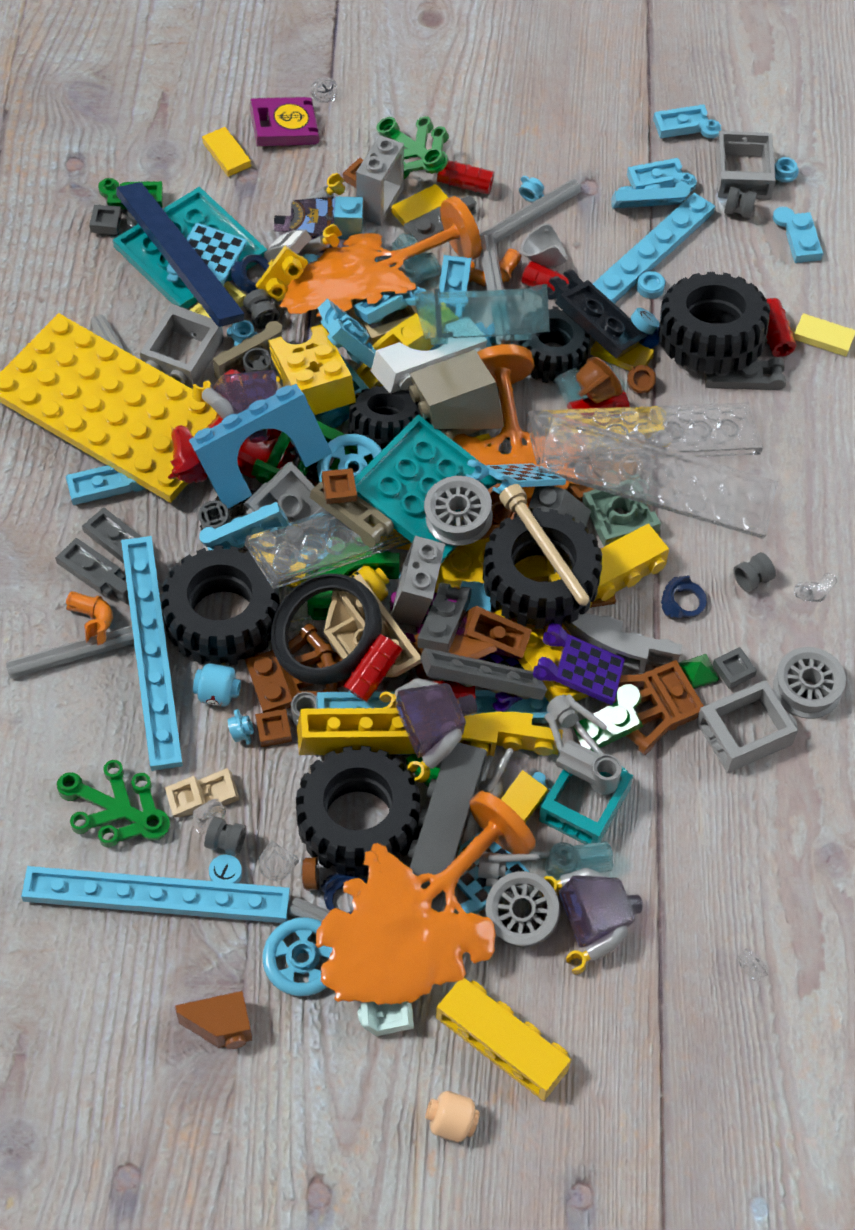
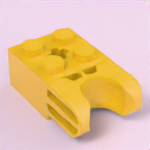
[268,324,356,415]

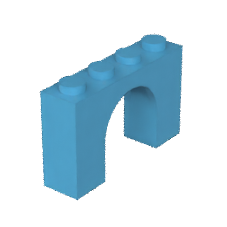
[189,384,332,509]

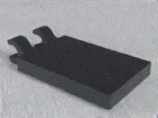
[542,269,649,359]

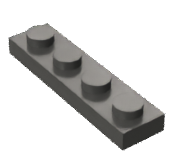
[420,648,547,700]

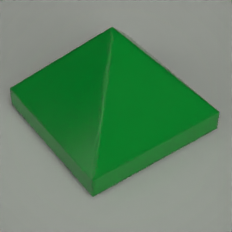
[678,654,719,689]

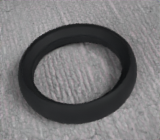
[271,574,382,685]

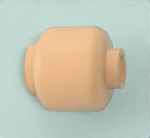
[425,1091,480,1142]

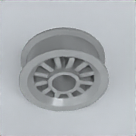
[424,476,493,546]
[773,647,846,719]
[485,871,560,947]

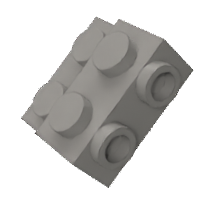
[244,462,326,548]

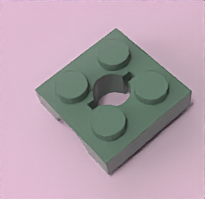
[582,477,661,546]

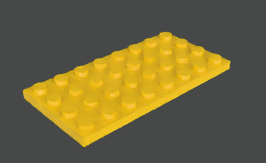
[0,313,217,503]

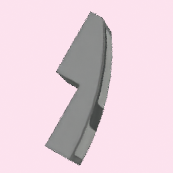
[264,230,312,262]

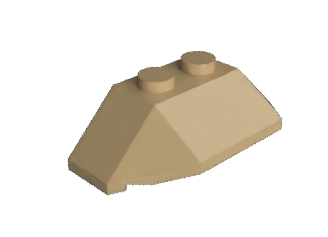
[324,574,422,677]

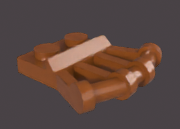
[245,623,340,713]
[608,660,704,755]

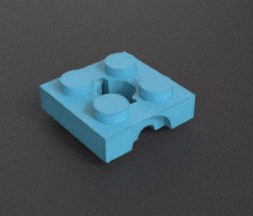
[318,298,376,368]

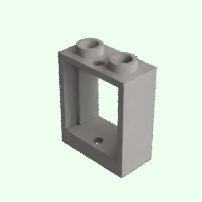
[715,131,775,199]
[356,135,404,225]
[140,304,224,389]
[391,536,445,628]
[696,680,798,773]

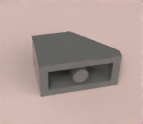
[528,486,591,525]

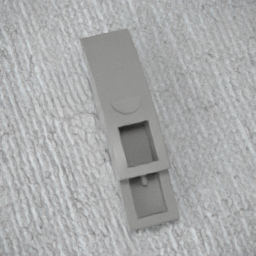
[563,613,682,674]

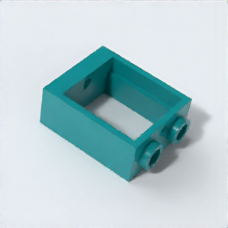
[539,766,634,850]

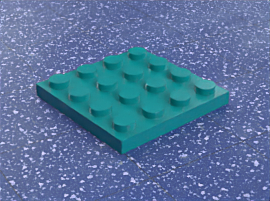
[113,186,267,309]
[354,414,502,564]

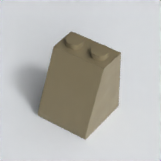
[408,350,504,429]

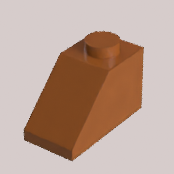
[457,606,532,659]
[175,991,252,1049]

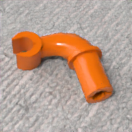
[469,248,521,286]
[66,591,113,645]

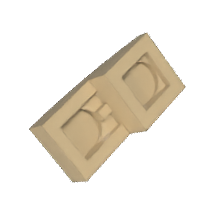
[165,768,240,818]

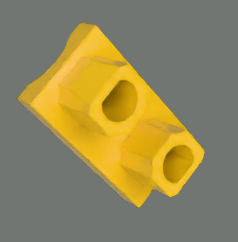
[256,246,309,302]

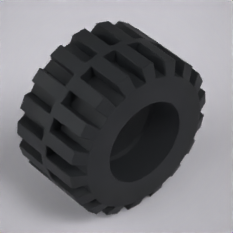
[518,306,590,384]
[348,386,422,450]

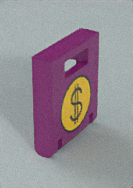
[250,97,320,146]

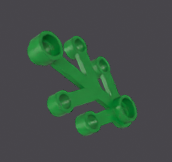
[376,116,449,179]
[57,760,170,848]

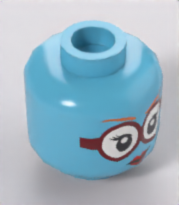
[193,663,241,707]

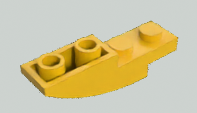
[355,303,459,389]
[432,712,563,756]

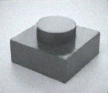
[89,205,122,235]
[713,647,757,689]

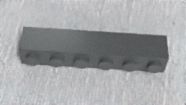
[408,742,487,912]

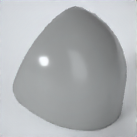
[521,223,568,268]

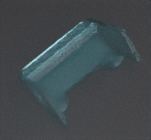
[415,284,550,345]

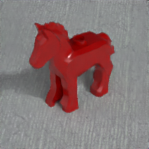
[168,369,316,483]

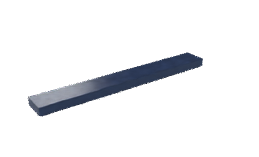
[116,182,245,327]

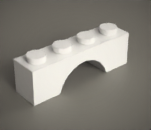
[371,318,488,394]

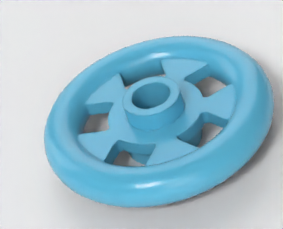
[317,434,382,483]
[262,917,332,996]

